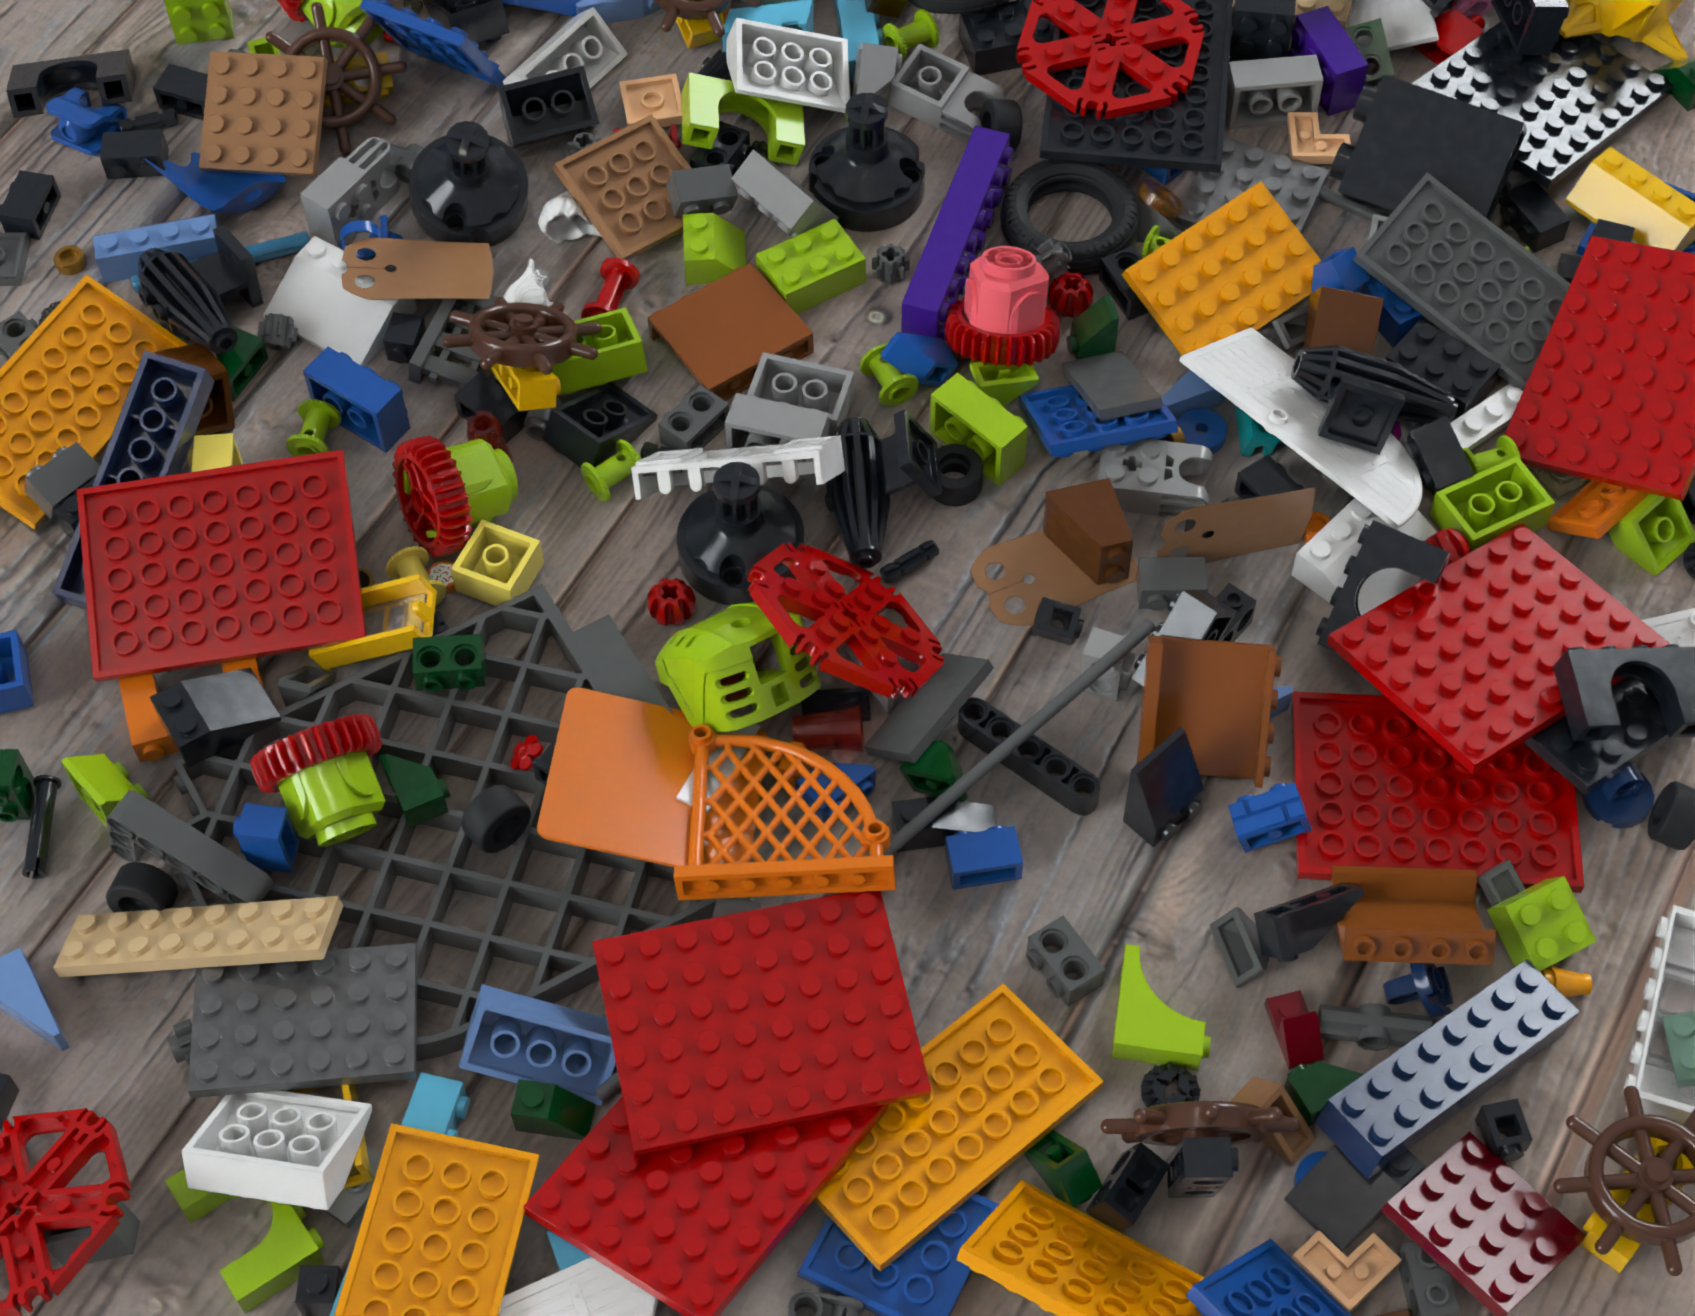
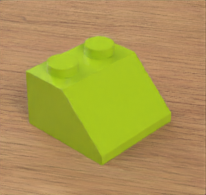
[683,213,746,285]
[1608,494,1695,575]
[61,754,150,827]

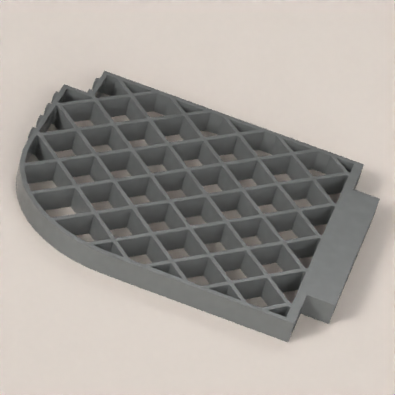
[170,584,739,1061]

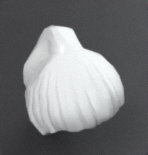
[538,191,602,243]
[503,258,553,307]

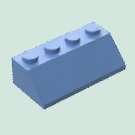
[93,213,220,283]
[458,984,616,1106]

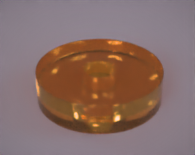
[1138,179,1184,219]

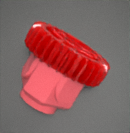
[945,246,1060,368]

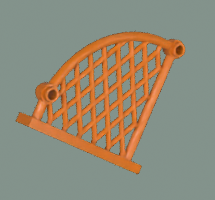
[674,724,896,901]

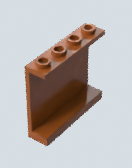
[647,263,814,401]
[1136,635,1282,788]
[1330,865,1497,966]

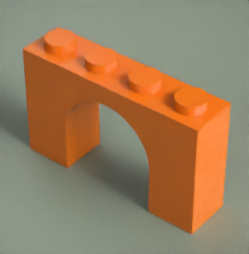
[118,658,266,763]

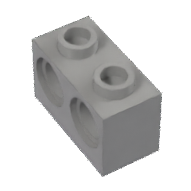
[1080,627,1135,701]

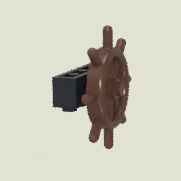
[1100,1101,1300,1198]

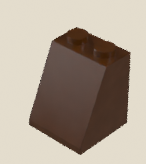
[1304,286,1384,356]
[153,343,235,438]
[1043,478,1134,585]

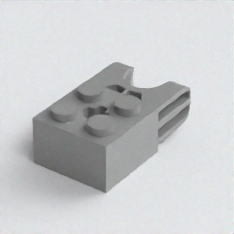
[889,43,1005,143]
[300,137,399,248]
[1098,439,1213,516]

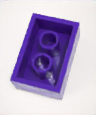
[1288,6,1368,116]

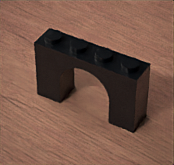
[6,49,136,118]
[1316,520,1452,652]
[1553,644,1695,741]

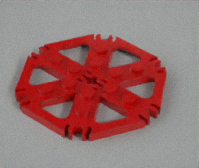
[1016,0,1205,120]
[747,543,945,699]
[0,1108,132,1316]

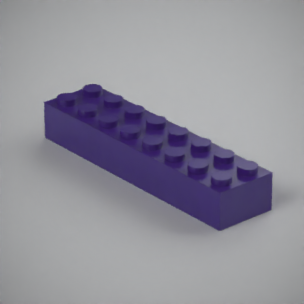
[901,126,1013,341]

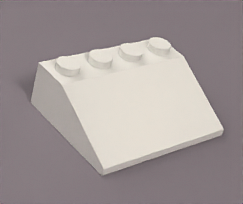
[726,18,850,113]
[263,236,417,367]
[1291,498,1437,615]
[181,1091,372,1210]

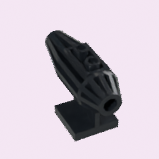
[138,225,264,355]
[1291,345,1458,455]
[825,409,942,569]

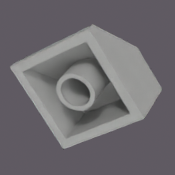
[851,43,902,97]

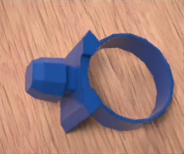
[339,215,403,260]

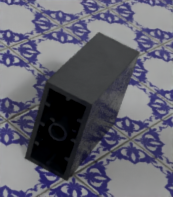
[1330,74,1527,221]

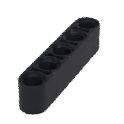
[958,697,1100,816]

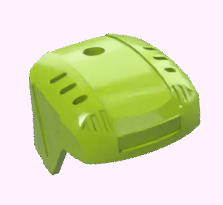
[655,602,821,732]

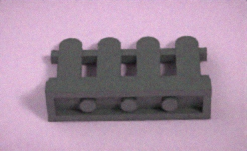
[409,294,498,391]

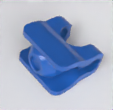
[46,87,127,156]

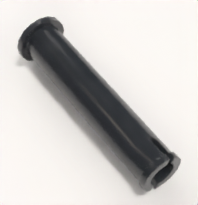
[22,775,62,879]

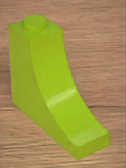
[1111,944,1211,1071]

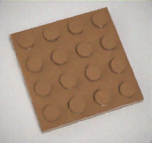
[199,51,328,177]
[553,114,691,261]

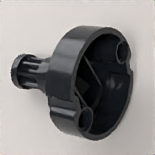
[809,93,925,232]
[409,121,528,247]
[677,462,805,606]

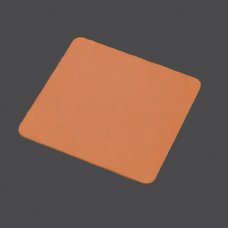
[537,687,767,867]

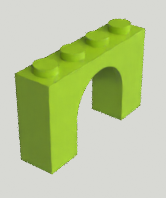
[681,72,805,166]
[165,1169,325,1313]

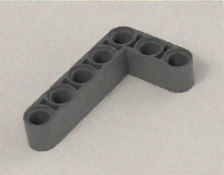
[106,790,274,904]

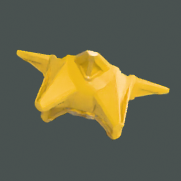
[1559,0,1688,60]

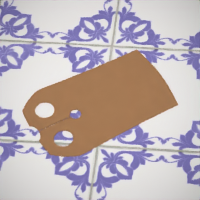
[342,237,494,300]
[1157,487,1315,563]
[970,530,1137,626]

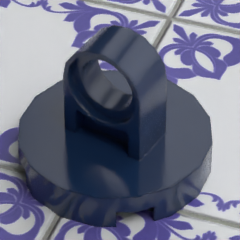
[1582,765,1655,829]
[1383,963,1453,1018]

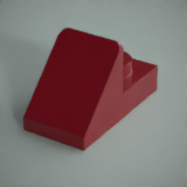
[1264,990,1324,1070]

